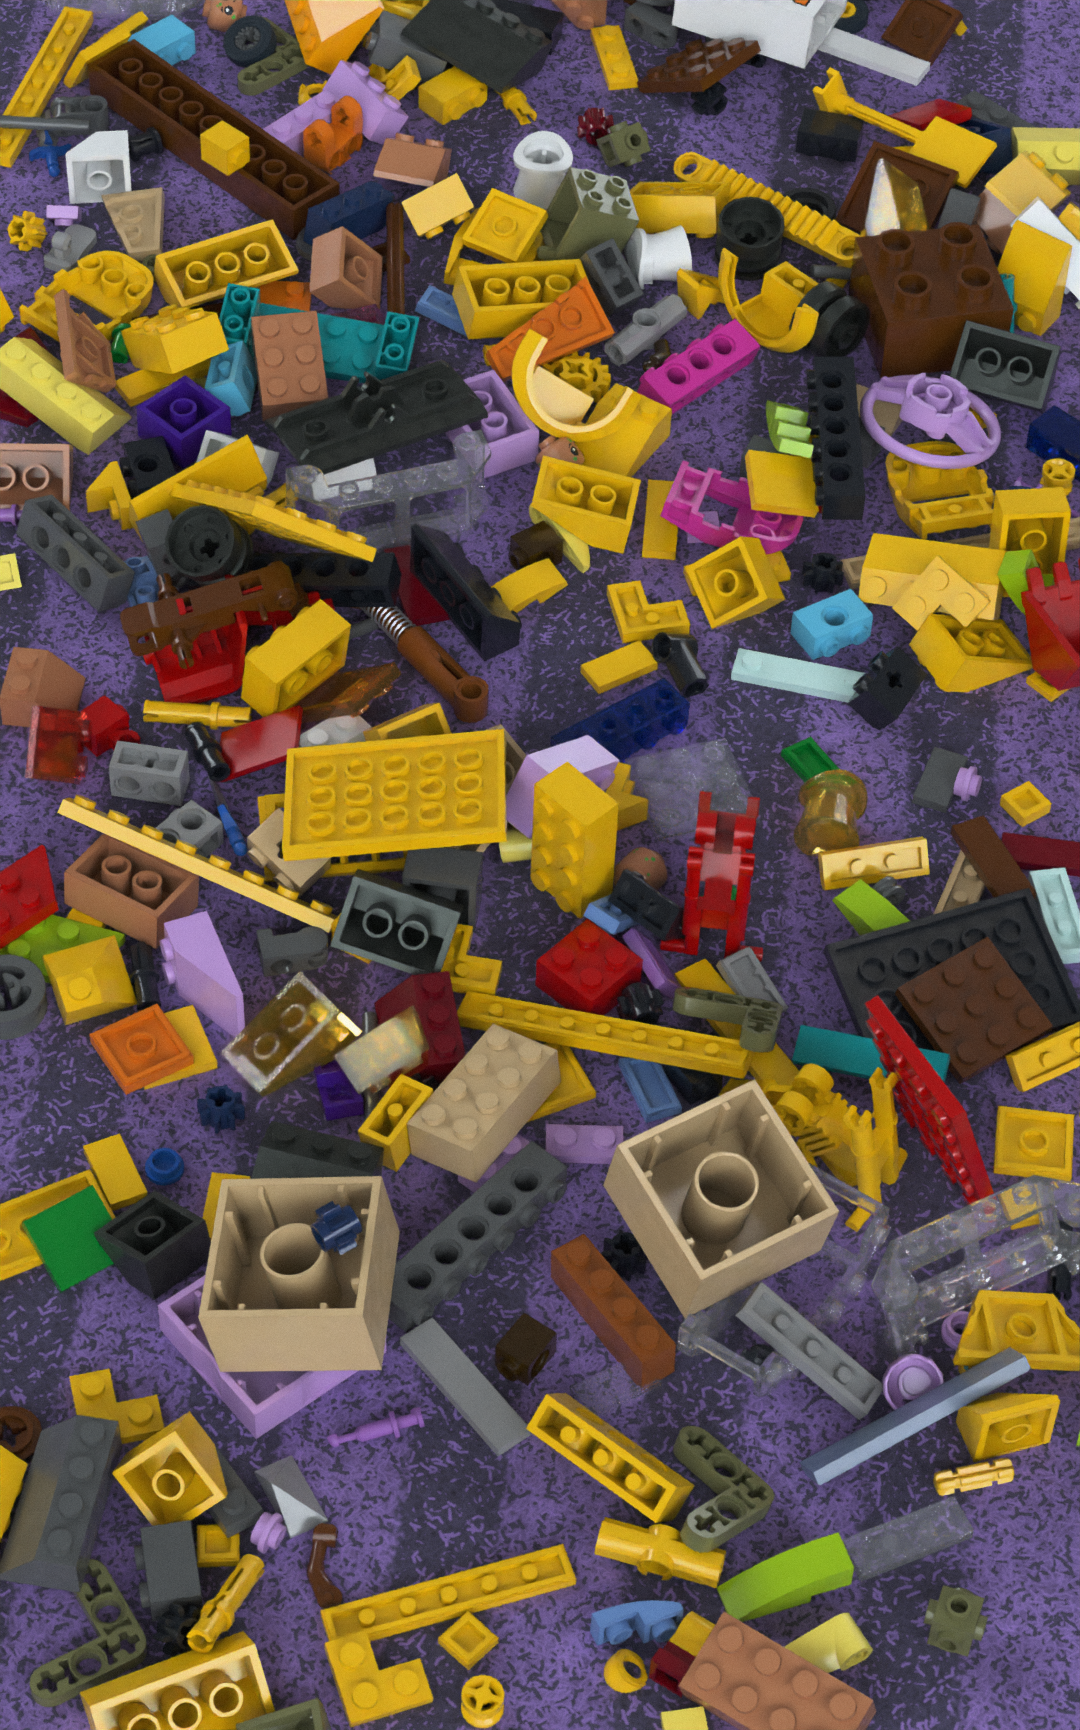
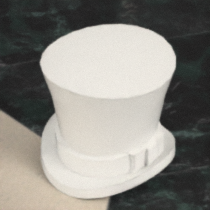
[513,131,573,209]
[624,225,692,290]

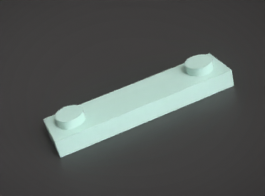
[731,648,868,703]

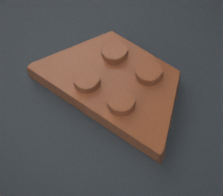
[54,289,116,393]

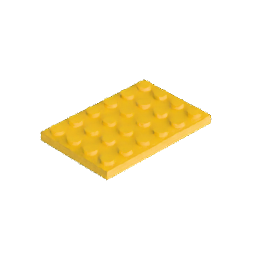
[169,480,377,562]
[282,729,507,861]

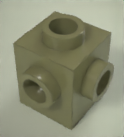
[596,120,651,168]
[923,1585,988,1657]

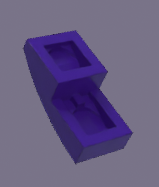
[309,1048,364,1121]

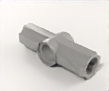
[604,293,687,366]

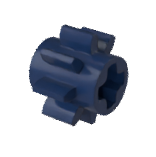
[197,1084,245,1134]
[310,1201,362,1256]

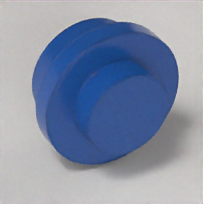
[145,1148,184,1186]

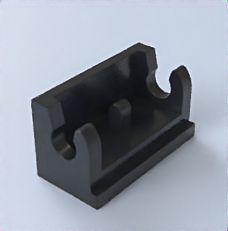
[608,869,685,941]

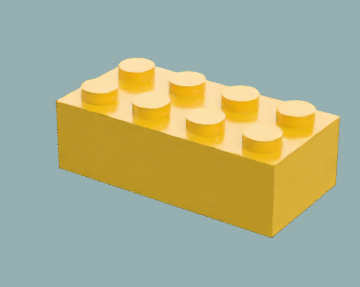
[452,259,588,340]
[530,762,619,919]

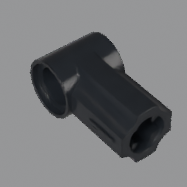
[652,632,709,698]

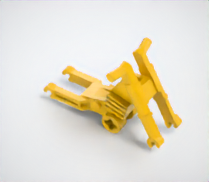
[719,1063,908,1232]

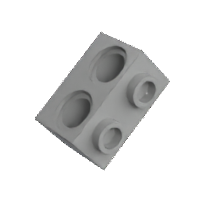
[109,740,190,806]
[156,799,224,857]

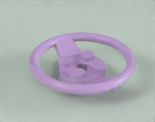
[860,373,1001,469]

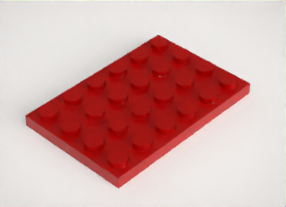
[864,995,1000,1218]

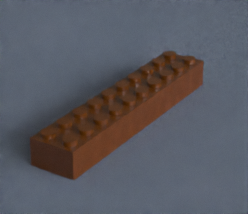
[88,39,340,240]

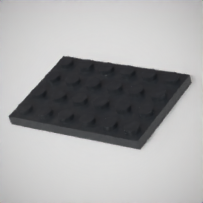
[823,888,1080,1051]

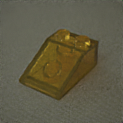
[865,158,930,236]
[221,971,362,1097]

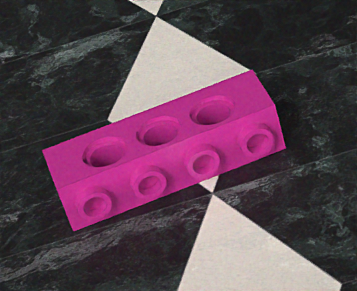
[637,319,761,414]

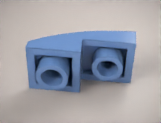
[124,556,159,607]
[590,1600,684,1646]

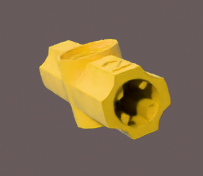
[595,1517,726,1588]

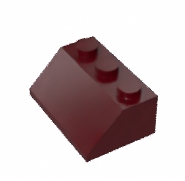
[374,971,465,1088]

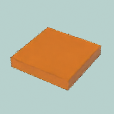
[89,1003,194,1095]

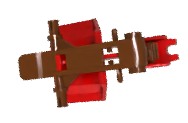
[120,561,335,704]

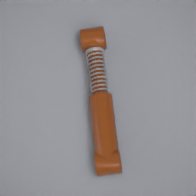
[351,605,489,723]

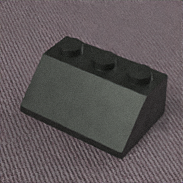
[950,320,1061,413]
[330,869,464,975]
[251,1121,384,1179]

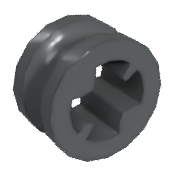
[873,876,906,906]

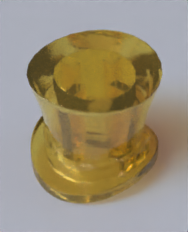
[793,770,868,857]

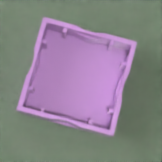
[158,1275,386,1439]

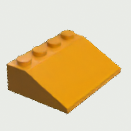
[284,0,384,74]

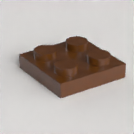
[881,0,964,66]

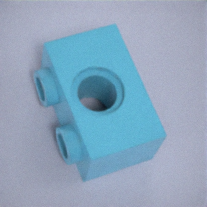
[204,341,257,416]
[790,589,873,660]

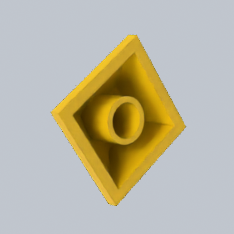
[42,935,137,1025]
[956,1393,1060,1462]

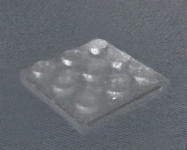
[624,738,761,845]

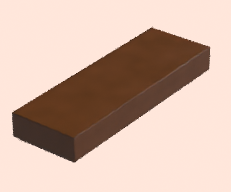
[950,815,1036,899]

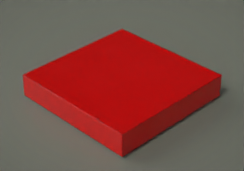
[888,99,973,131]

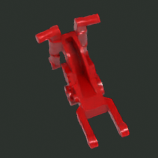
[660,791,763,962]

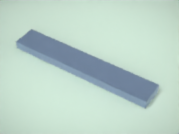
[799,1347,1031,1485]

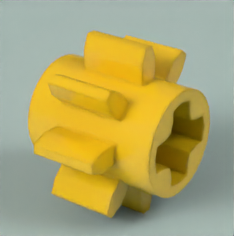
[7,211,47,252]

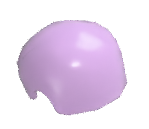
[882,1354,944,1410]

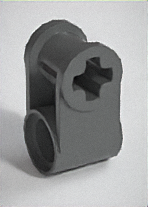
[50,95,109,136]

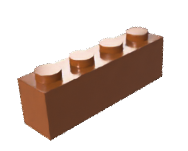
[551,1234,676,1390]

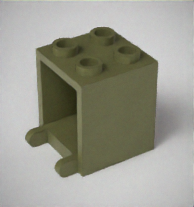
[537,167,639,261]

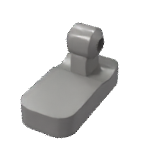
[44,224,97,272]

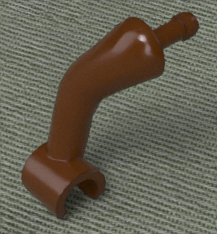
[306,1523,342,1609]

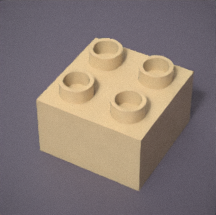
[603,1079,840,1318]
[198,1176,400,1372]

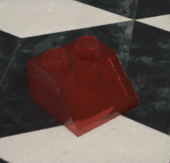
[25,705,92,785]

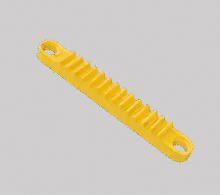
[673,152,861,268]

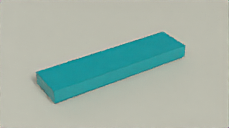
[792,1025,950,1083]

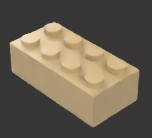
[407,1024,561,1183]

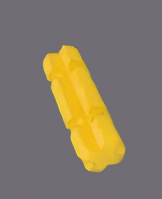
[933,1458,1015,1496]

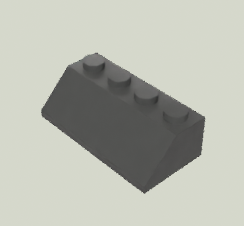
[0,1415,122,1592]

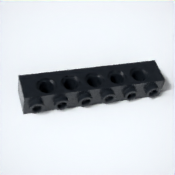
[806,356,865,520]
[188,552,402,607]

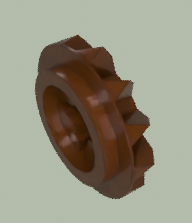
[0,1406,42,1461]

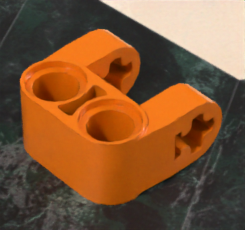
[303,96,363,174]

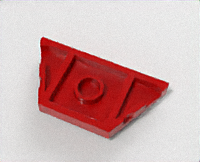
[0,845,59,949]

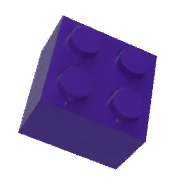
[136,375,232,469]

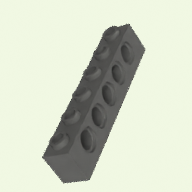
[388,1141,567,1333]

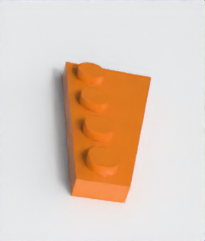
[486,276,615,382]

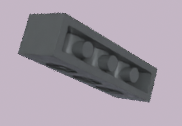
[16,494,135,612]

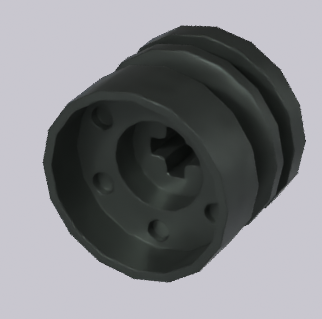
[715,197,784,281]
[165,505,254,587]

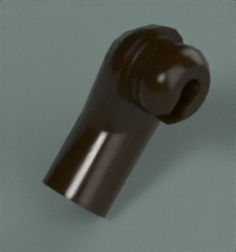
[642,339,672,372]

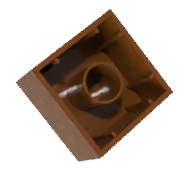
[849,222,1014,378]

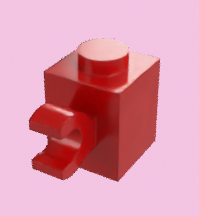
[72,695,141,757]

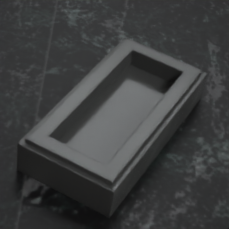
[912,747,968,813]

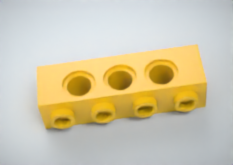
[526,1393,695,1523]

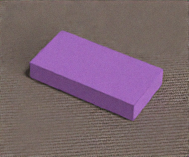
[622,928,681,1000]

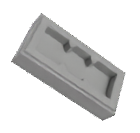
[716,946,788,1013]

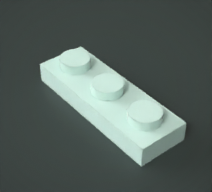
[1028,867,1080,964]

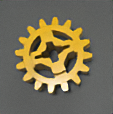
[542,352,611,408]

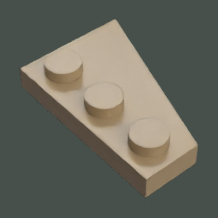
[101,187,165,262]

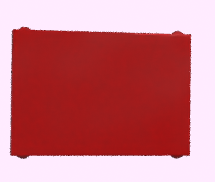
[220,705,303,782]

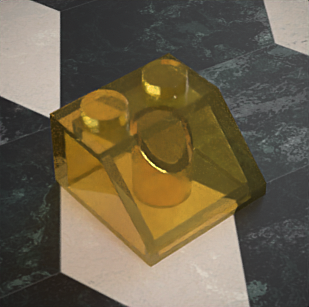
[333,1006,430,1095]

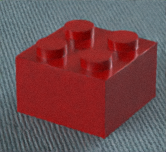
[535,918,643,1016]

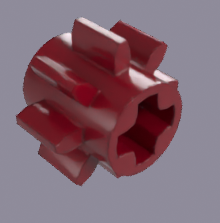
[577,108,614,145]

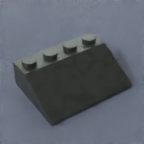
[401,0,553,93]

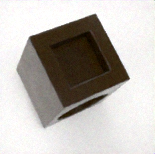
[508,521,563,570]
[495,1313,557,1386]

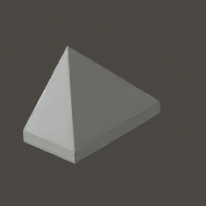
[254,1455,328,1539]

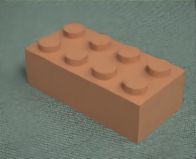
[679,1611,876,1730]

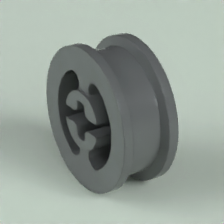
[0,955,48,1040]

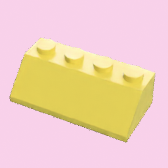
[1011,127,1080,185]
[0,337,132,455]

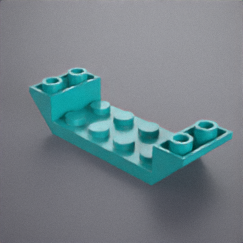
[219,283,419,383]

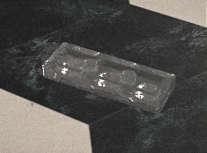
[843,1496,974,1582]

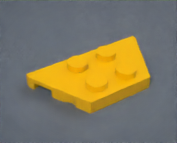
[953,1290,1080,1371]

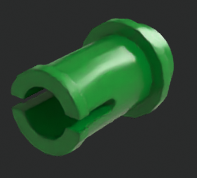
[111,323,131,364]

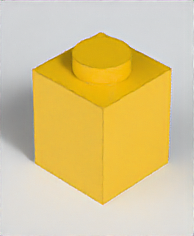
[200,120,250,176]

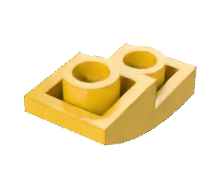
[491,558,568,613]

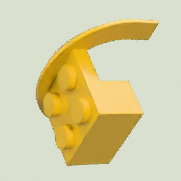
[718,248,819,353]
[511,328,642,442]

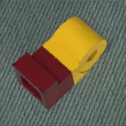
[649,1611,715,1698]

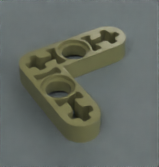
[237,16,309,96]
[672,987,783,1052]
[673,1426,774,1553]
[29,1559,147,1707]

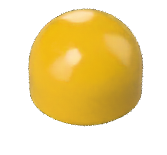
[604,1649,648,1693]

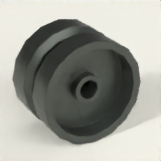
[789,281,870,357]

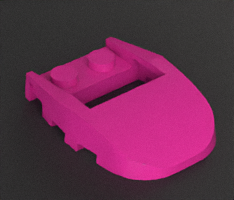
[661,461,803,554]

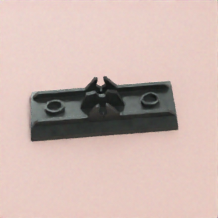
[264,359,488,480]

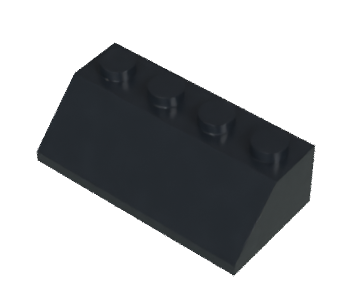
[410,524,522,661]

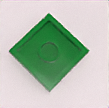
[21,1185,114,1293]

